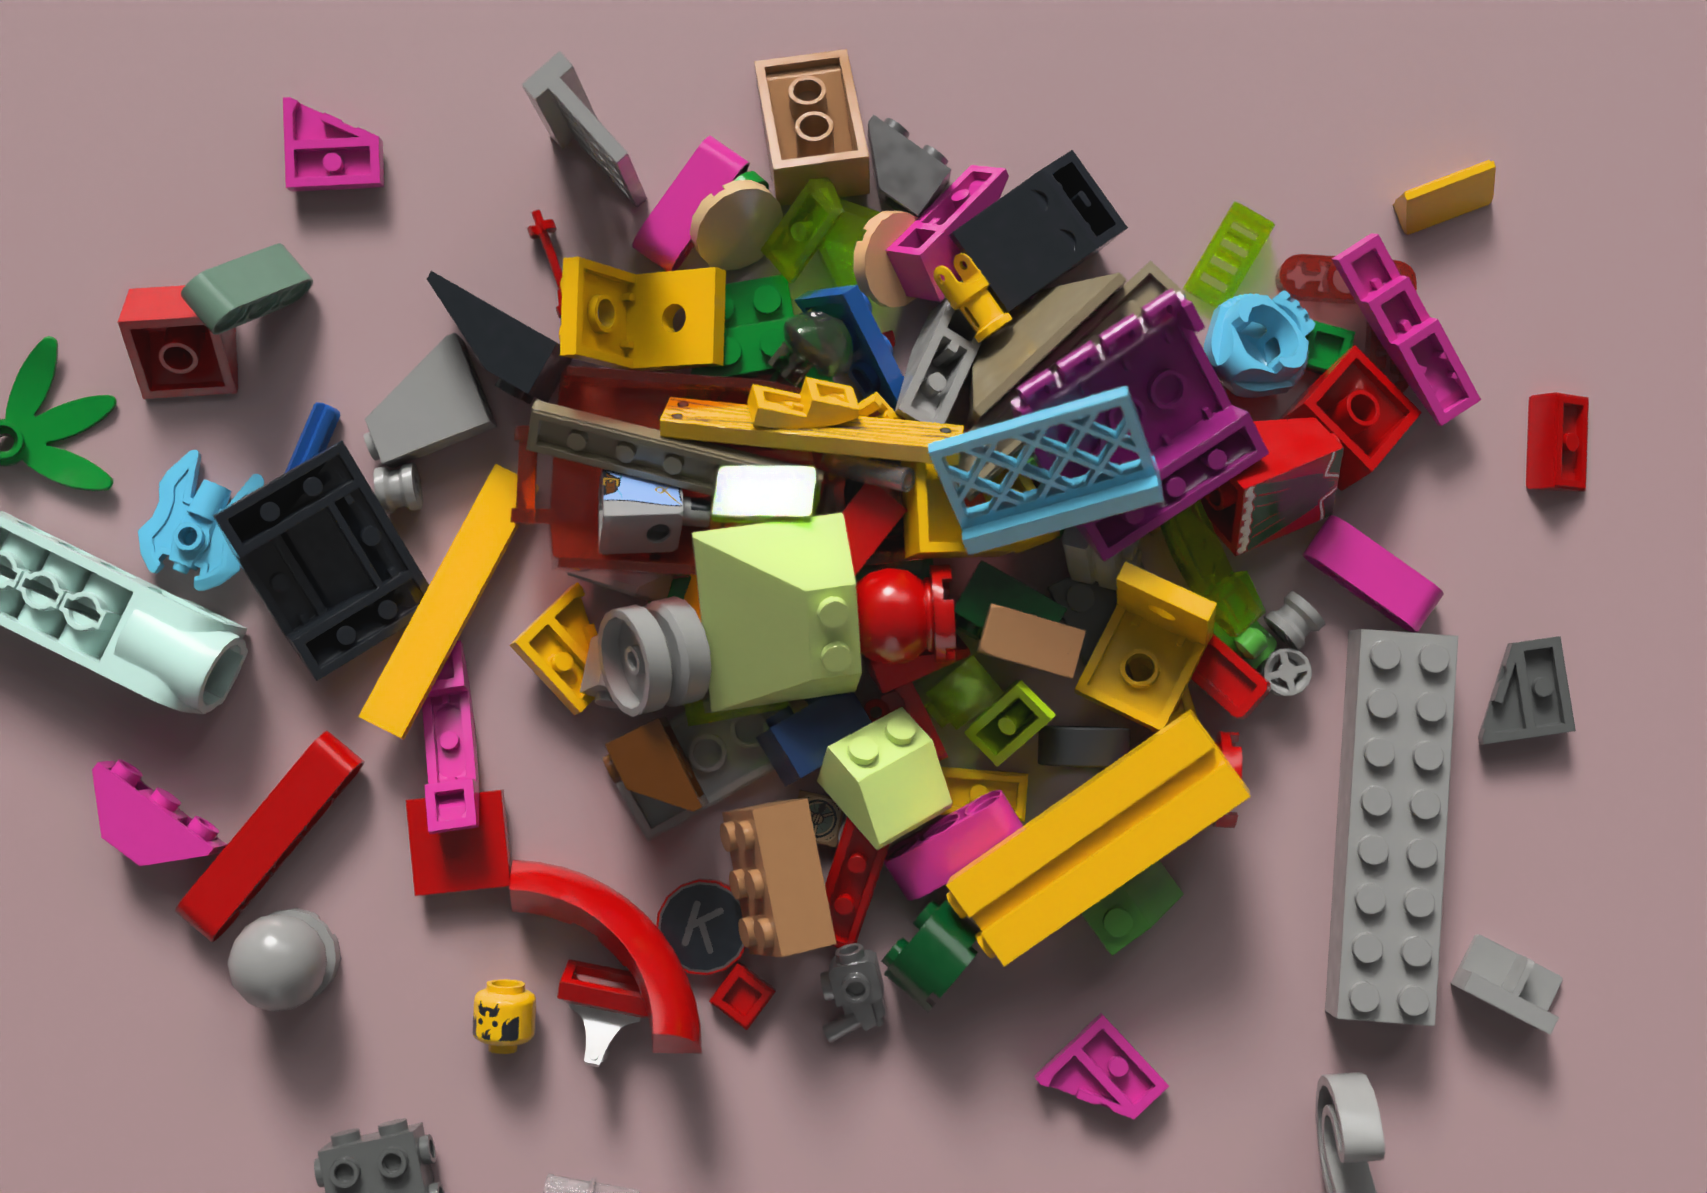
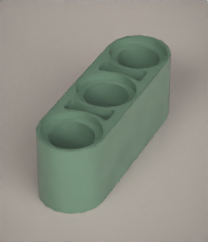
[180,243,313,335]

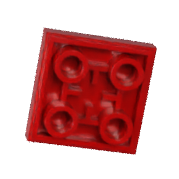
[406,789,511,896]

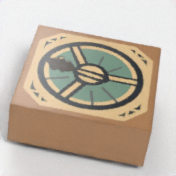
[798,790,844,847]

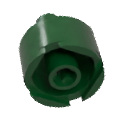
[881,900,981,1012]

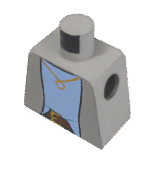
[598,469,711,554]

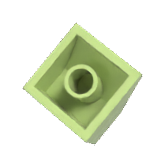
[817,707,952,850]

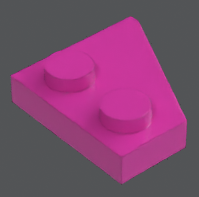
[1034,1013,1169,1119]

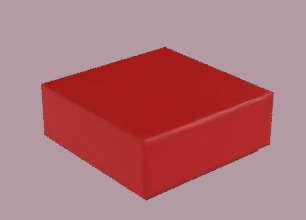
[709,961,776,1030]

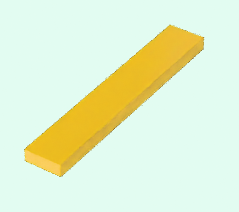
[358,463,539,740]

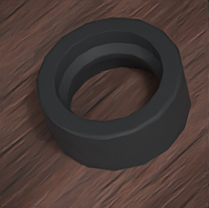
[1038,726,1131,768]

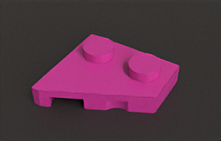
[283,97,384,192]

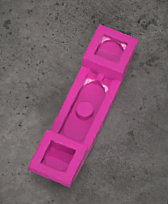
[422,640,479,834]

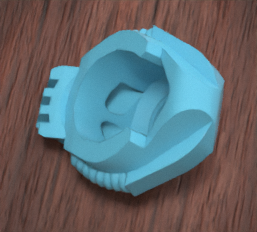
[1204,291,1316,398]

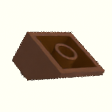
[603,717,709,812]

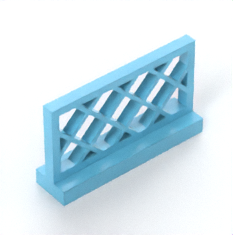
[928,386,1164,555]

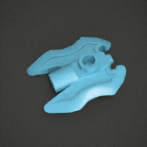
[138,450,264,591]

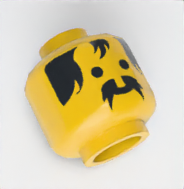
[472,979,536,1054]

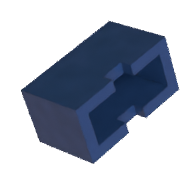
[755,692,872,787]

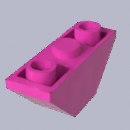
[92,759,227,866]

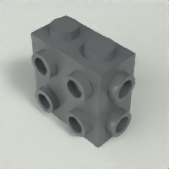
[314,1118,444,1193]

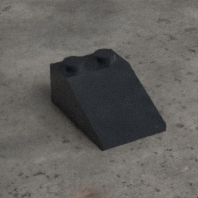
[427,271,572,404]

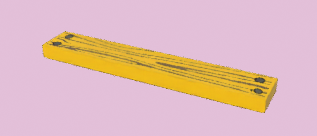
[660,397,964,466]

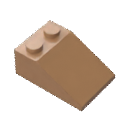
[754,49,870,206]

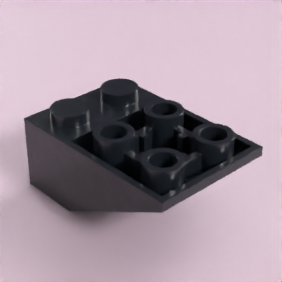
[949,150,1128,313]

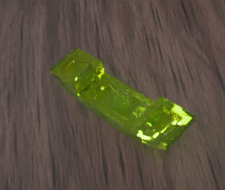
[1160,499,1266,637]

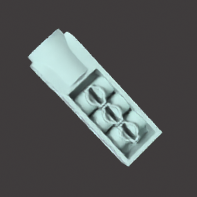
[0,511,248,714]

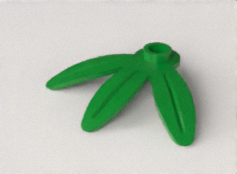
[0,336,117,491]

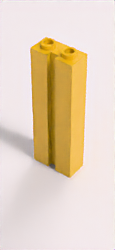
[946,709,1251,966]

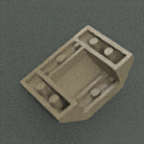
[968,272,1127,430]

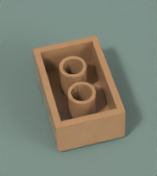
[720,798,836,958]

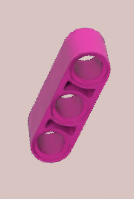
[632,135,750,271]
[1302,515,1444,633]
[884,790,1023,901]

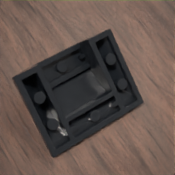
[212,441,429,681]

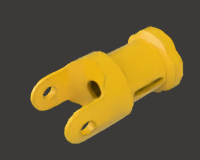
[933,253,1013,343]

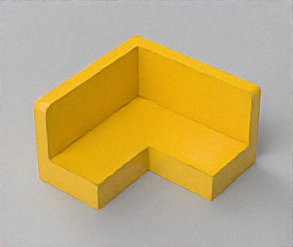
[901,461,1015,559]

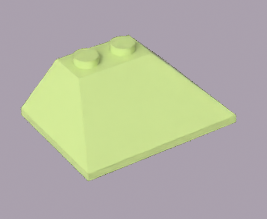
[692,513,862,712]

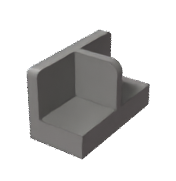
[1450,934,1563,1035]

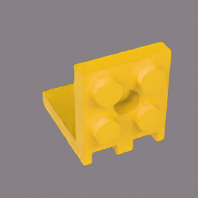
[559,256,726,372]
[1074,561,1217,733]

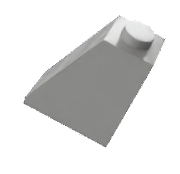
[364,333,497,468]

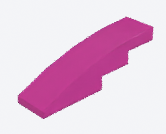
[1332,233,1481,426]

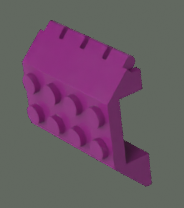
[1010,289,1269,562]

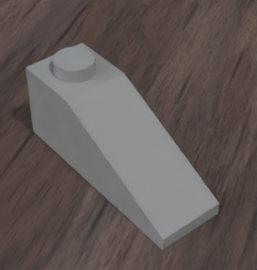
[895,299,982,424]

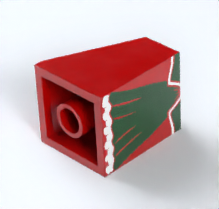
[1191,417,1344,556]

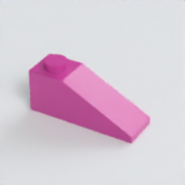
[885,165,1009,302]

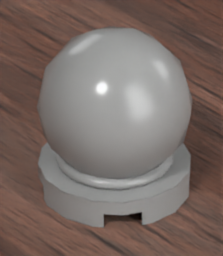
[227,908,341,1012]

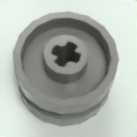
[598,597,711,717]

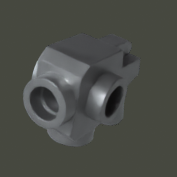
[820,943,886,1043]

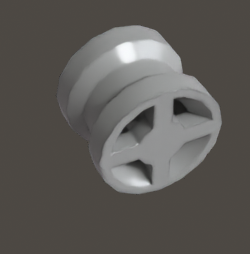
[373,462,423,514]
[1264,591,1326,651]
[1257,648,1312,696]

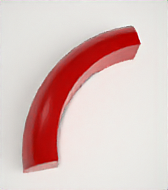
[509,860,702,1054]

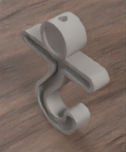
[1316,1072,1385,1193]

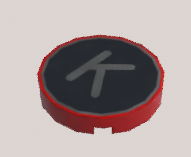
[656,878,746,975]

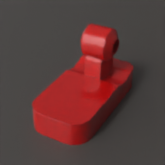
[1191,633,1271,719]
[864,682,948,762]

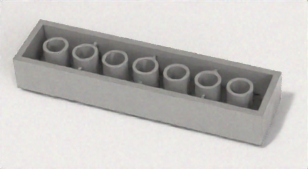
[1325,629,1458,1026]

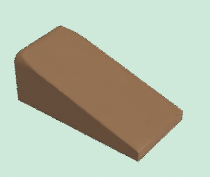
[977,604,1086,679]

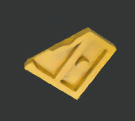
[509,582,598,715]

